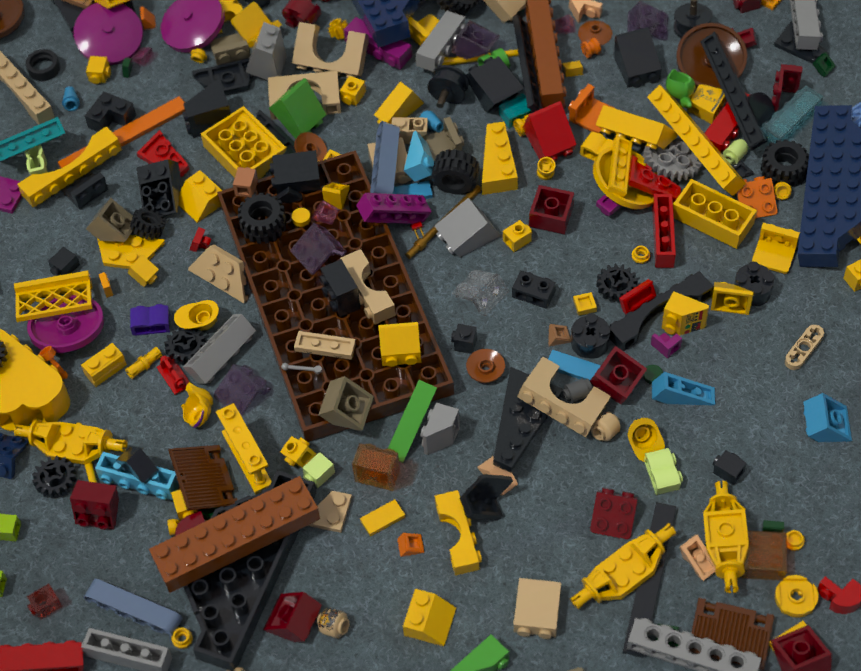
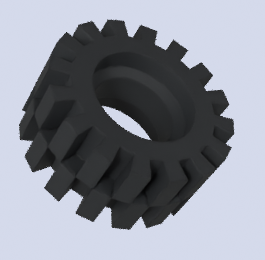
[130,208,166,240]

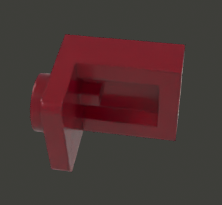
[731,27,757,48]

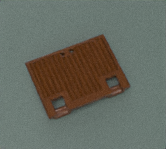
[168,445,237,511]
[689,598,774,670]

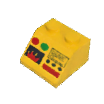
[662,291,709,336]

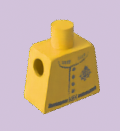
[688,84,726,124]

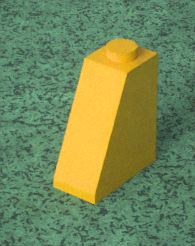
[374,82,424,124]

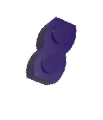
[130,304,170,336]

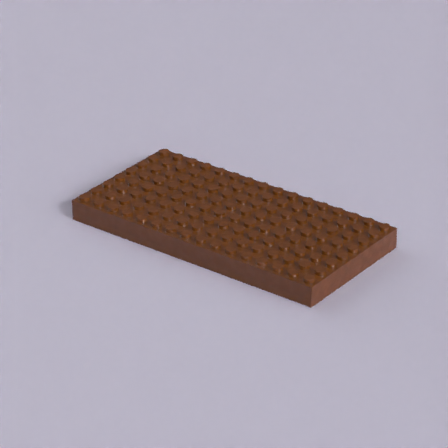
[217,150,454,442]

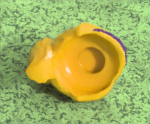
[181,382,213,428]

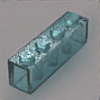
[761,86,823,143]

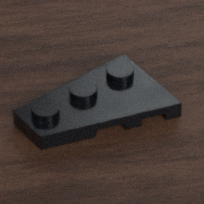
[774,21,829,64]

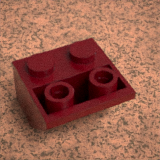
[70,480,119,530]

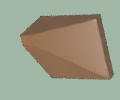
[548,324,571,347]

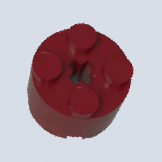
[282,0,322,28]

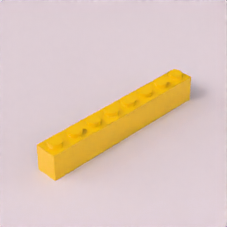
[647,85,746,196]

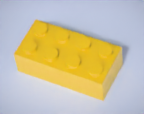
[673,179,757,249]

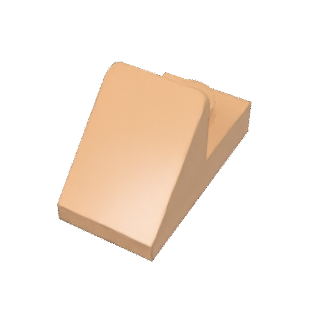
[569,0,602,24]
[680,534,715,581]

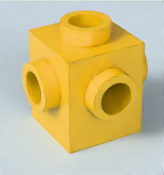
[280,436,316,468]

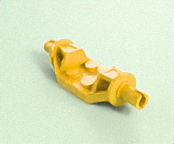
[14,419,128,465]
[703,481,749,593]
[570,523,676,609]

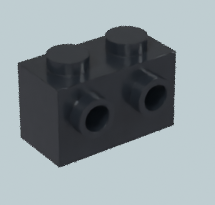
[512,270,556,309]

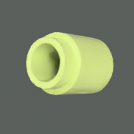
[723,139,749,165]

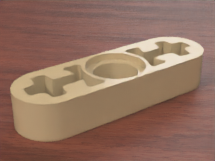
[785,325,824,370]

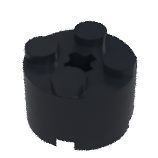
[734,261,774,306]
[571,313,610,359]

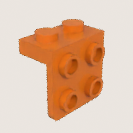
[568,84,613,133]
[737,176,778,218]

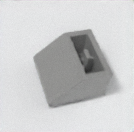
[420,403,460,455]

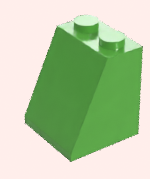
[269,78,326,139]

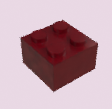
[529,185,575,234]
[590,346,647,404]

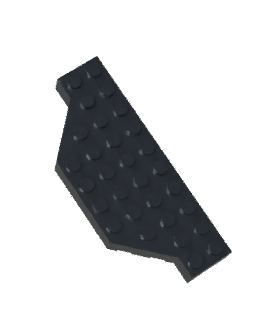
[183,470,316,671]

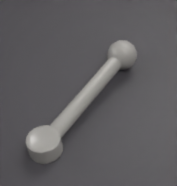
[281,363,322,374]

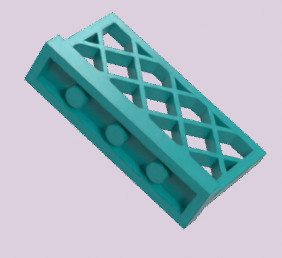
[0,117,65,162]

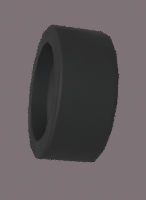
[25,49,60,82]

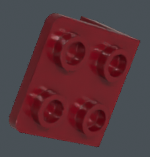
[772,64,803,113]
[590,487,638,539]

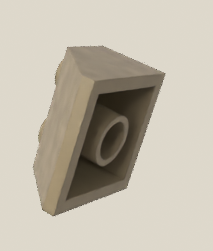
[86,198,133,242]
[318,376,374,431]

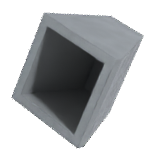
[246,22,287,80]
[435,198,501,257]

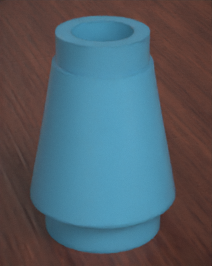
[62,86,80,111]
[420,110,444,132]

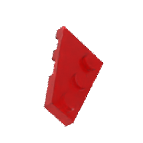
[137,130,189,178]
[628,155,681,203]

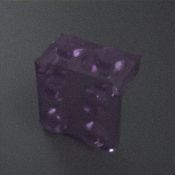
[214,364,271,416]

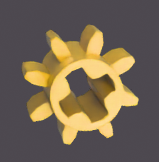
[328,18,348,40]

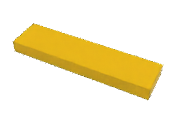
[607,135,633,197]

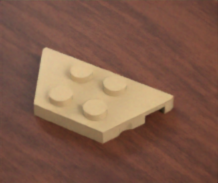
[188,244,249,303]

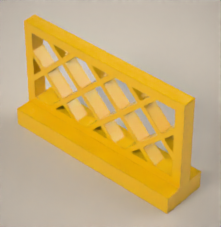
[14,270,93,322]

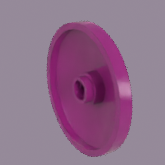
[161,0,225,52]
[74,3,143,65]
[27,295,104,353]

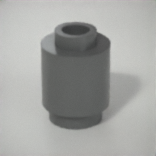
[562,378,592,403]

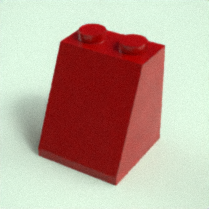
[522,101,577,162]

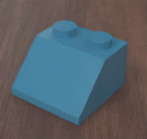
[803,393,852,442]

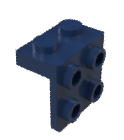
[0,432,28,479]

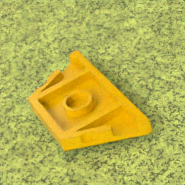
[97,235,165,269]

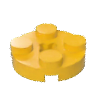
[775,575,818,617]

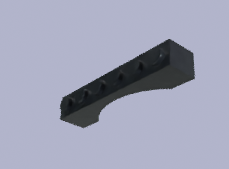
[609,271,714,351]

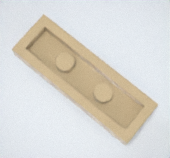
[294,331,356,360]

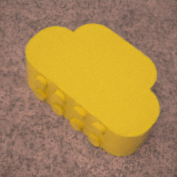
[0,329,70,431]

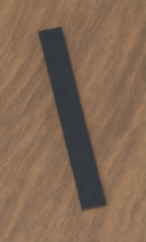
[512,15,543,112]
[700,32,767,151]
[623,502,676,658]

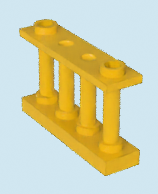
[216,403,272,495]

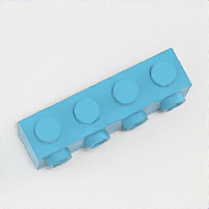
[95,452,179,500]

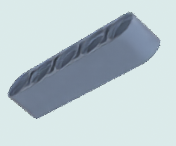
[370,121,400,194]
[84,579,183,637]

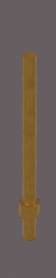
[405,185,482,259]

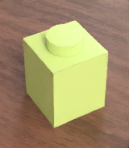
[302,452,335,488]

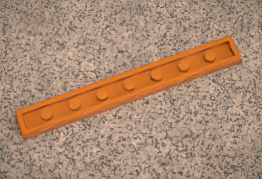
[58,96,185,168]

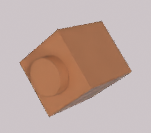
[233,167,258,198]

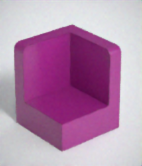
[651,333,682,358]

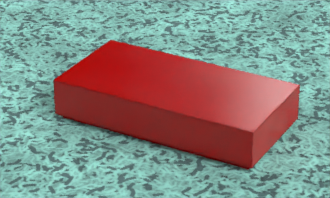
[619,279,657,314]

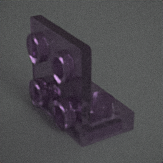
[627,1,668,41]
[290,223,347,275]

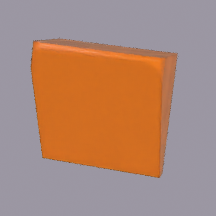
[140,7,156,30]
[397,533,425,557]

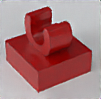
[189,227,211,252]

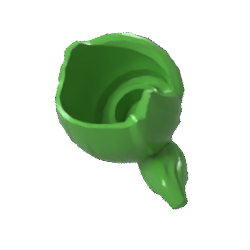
[665,69,695,108]

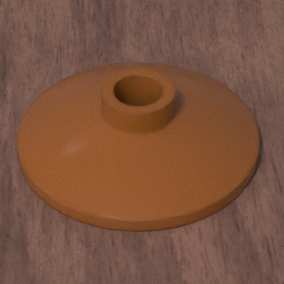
[578,20,612,46]
[294,132,327,161]
[466,349,505,383]

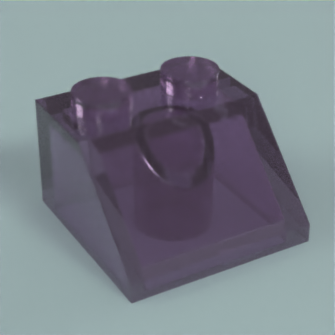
[451,20,500,59]

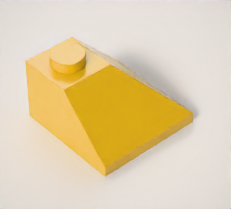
[711,282,753,315]

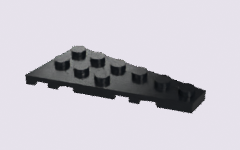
[493,367,563,472]

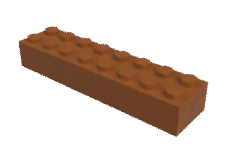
[526,0,566,109]
[149,476,320,593]

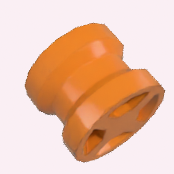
[581,37,601,59]

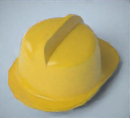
[174,300,219,331]
[628,418,665,462]

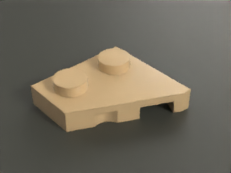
[308,491,352,533]

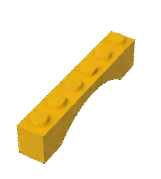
[17,127,122,208]

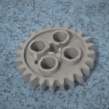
[643,137,702,181]

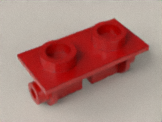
[156,356,189,395]

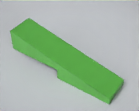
[385,380,437,463]

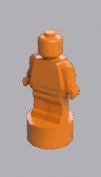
[39,346,68,379]

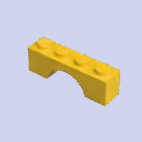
[434,490,482,576]

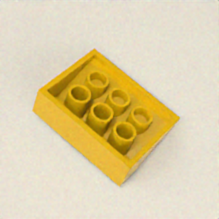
[201,106,287,180]

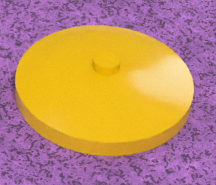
[593,147,658,209]

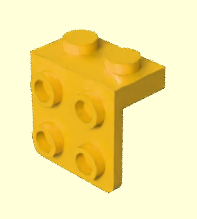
[231,2,282,48]
[408,14,439,46]
[752,223,800,274]

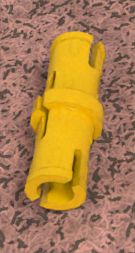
[125,347,163,379]

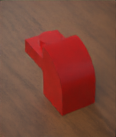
[817,576,861,614]

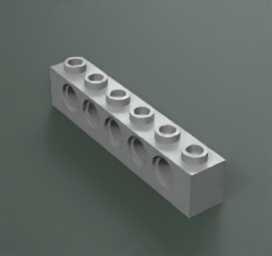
[627,618,761,671]

